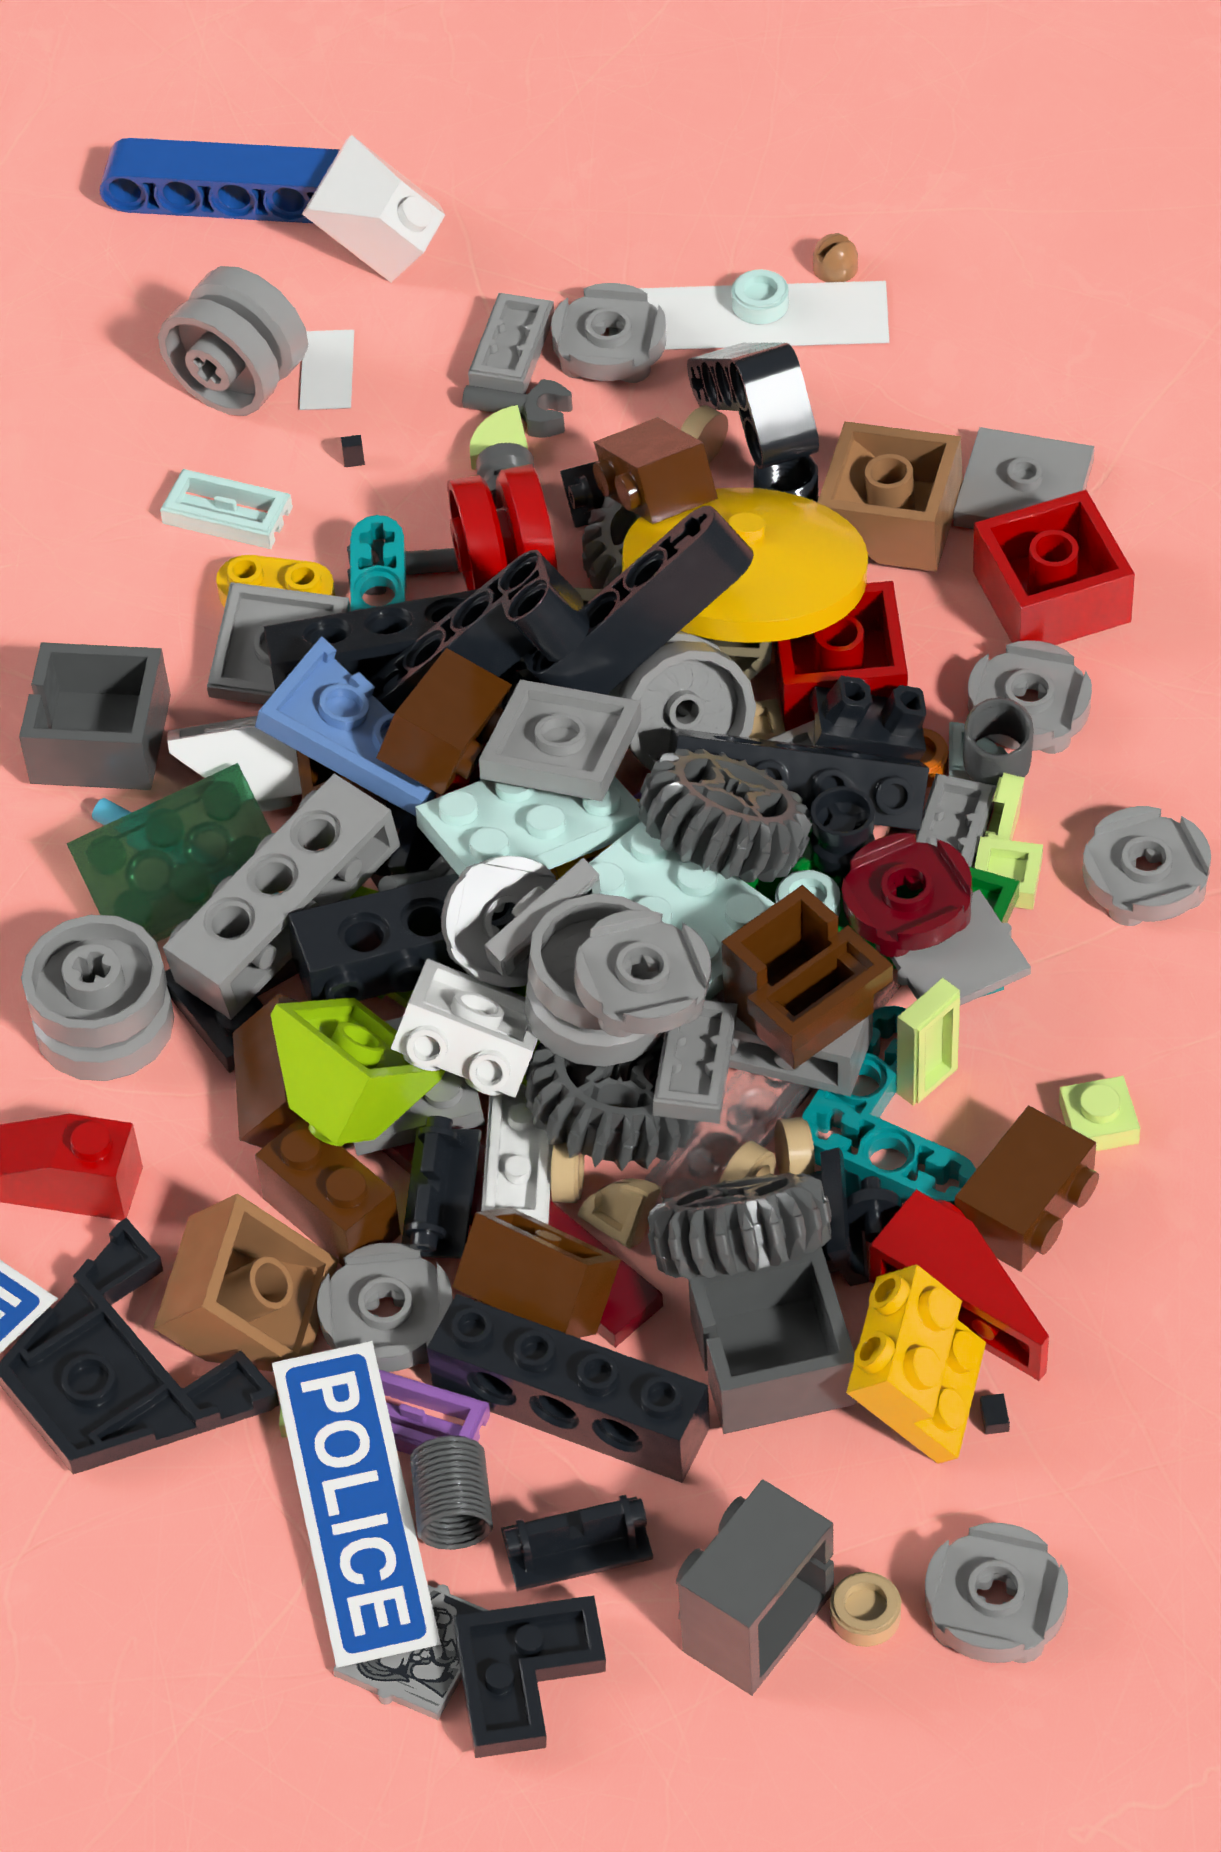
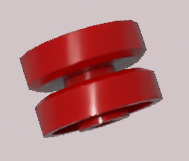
[447,464,558,591]

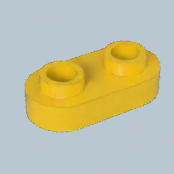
[216,555,336,608]

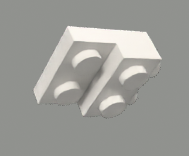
[391,959,538,1098]

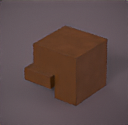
[721,885,893,1069]

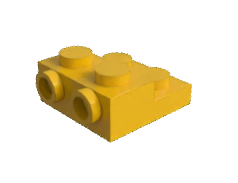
[846,1264,986,1464]

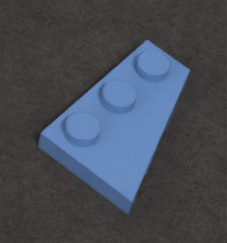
[255,636,437,816]

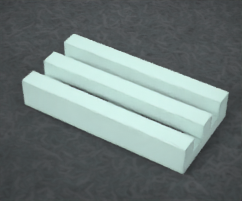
[160,469,293,549]

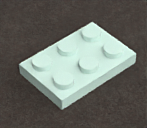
[415,776,640,877]
[589,821,775,1001]

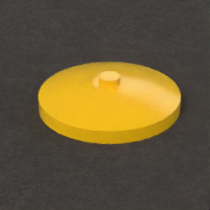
[622,487,868,643]

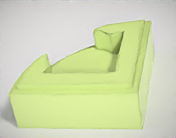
[470,405,528,470]
[985,773,1025,840]

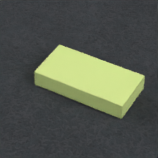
[897,978,960,1106]

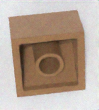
[817,421,963,572]
[153,1193,339,1372]

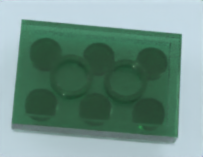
[66,763,272,942]

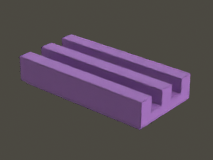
[379,1369,490,1455]

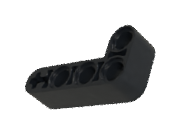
[687,342,819,470]
[523,506,754,695]
[368,550,590,714]

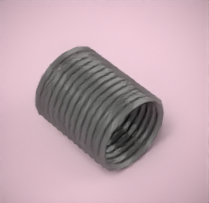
[963,697,1034,786]
[410,1435,493,1550]

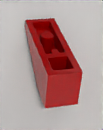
[0,1113,143,1221]
[870,1189,1049,1381]

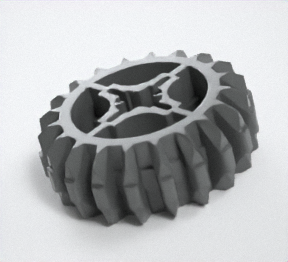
[638,749,812,883]
[525,1036,699,1172]
[647,1172,832,1279]

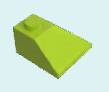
[270,998,445,1146]

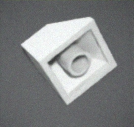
[302,134,445,283]
[167,715,302,812]

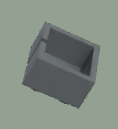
[19,642,171,790]
[688,1247,857,1434]
[676,1479,834,1696]

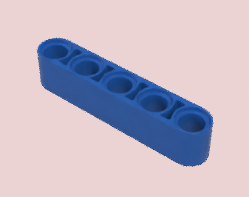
[100,138,340,224]

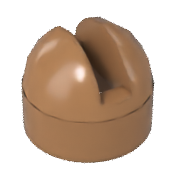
[813,233,858,282]

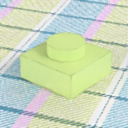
[974,836,1043,910]
[1059,1076,1141,1151]

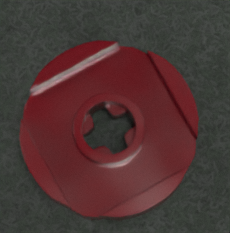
[842,833,973,957]

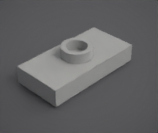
[468,293,555,394]
[916,773,997,868]
[485,858,601,977]
[653,1000,737,1124]

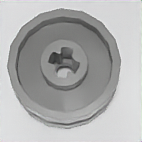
[157,266,308,416]
[607,631,756,771]
[524,894,663,1067]
[21,915,175,1081]

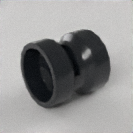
[810,786,875,877]

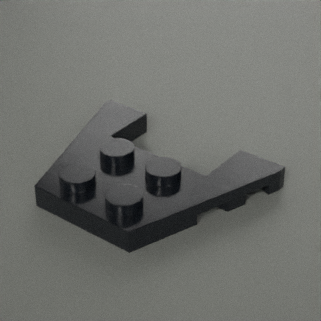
[0,1217,279,1475]

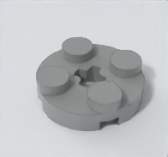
[551,283,667,383]
[968,641,1092,754]
[1082,806,1211,926]
[441,856,557,987]
[574,909,711,1037]
[317,1243,453,1372]
[925,1523,1068,1663]

